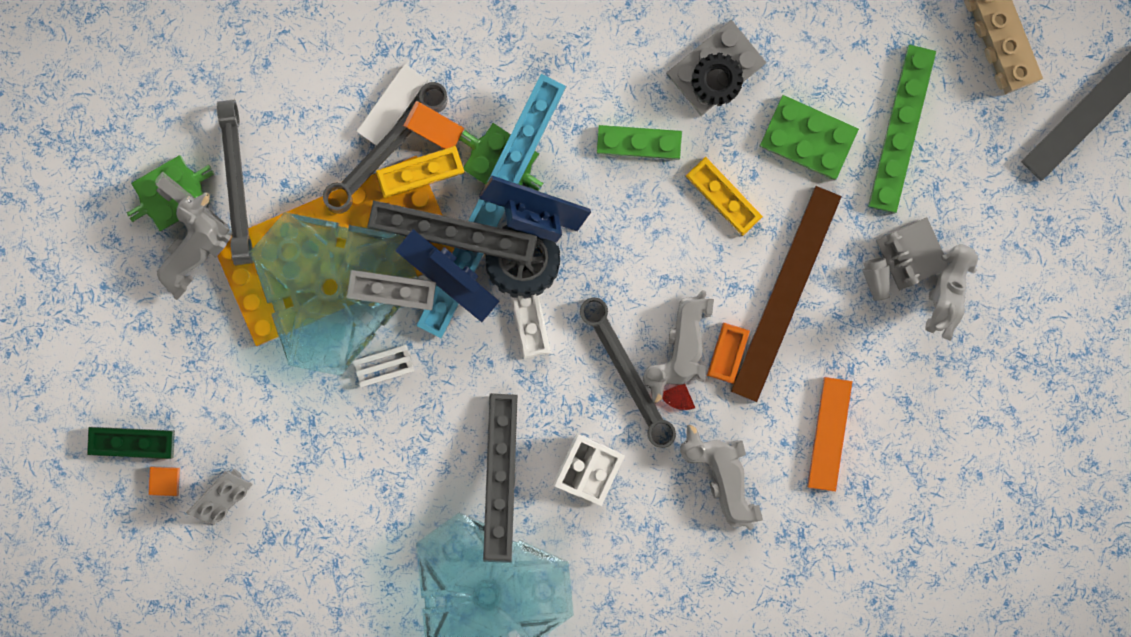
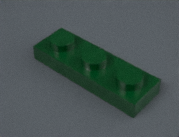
[87,427,175,459]

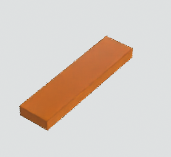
[807,377,853,492]

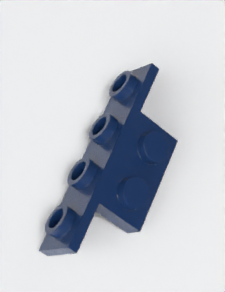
[479,176,591,243]
[395,229,500,322]

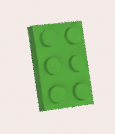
[759,95,859,180]

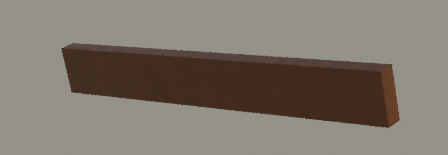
[730,186,842,402]

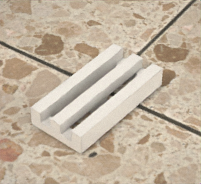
[353,345,415,387]

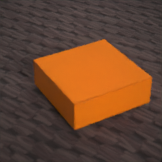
[149,466,180,496]

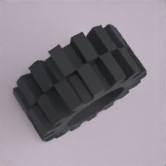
[691,53,744,106]

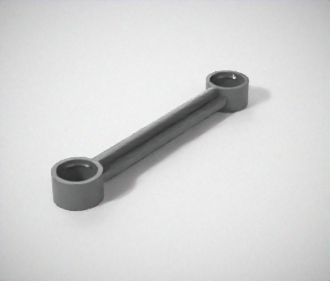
[323,82,448,214]
[217,99,253,266]
[580,297,676,448]

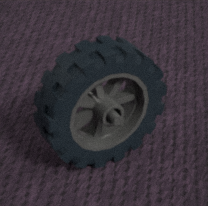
[486,225,560,299]

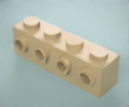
[964,0,1043,95]

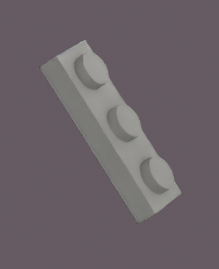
[155,171,230,235]
[347,270,436,311]

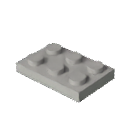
[666,20,767,116]

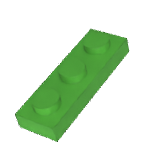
[597,125,682,160]

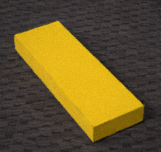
[375,146,464,199]
[685,156,763,236]

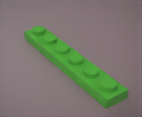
[868,44,936,214]

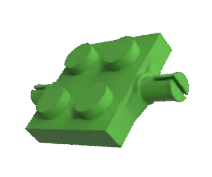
[459,123,544,191]
[127,155,215,231]

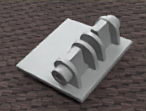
[876,217,949,291]
[186,469,253,525]

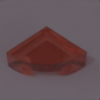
[662,384,695,410]

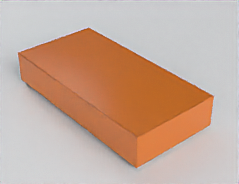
[403,101,465,149]
[706,322,750,384]

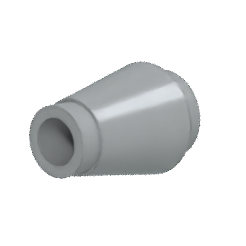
[862,258,890,301]

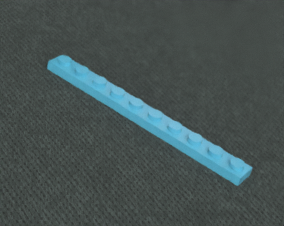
[416,74,567,338]

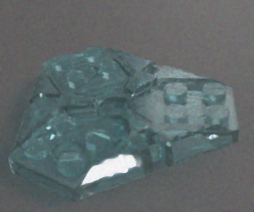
[250,212,419,376]
[416,512,574,637]

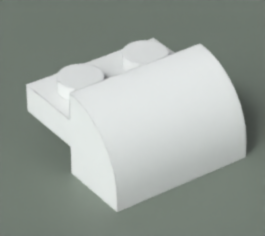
[553,433,625,506]

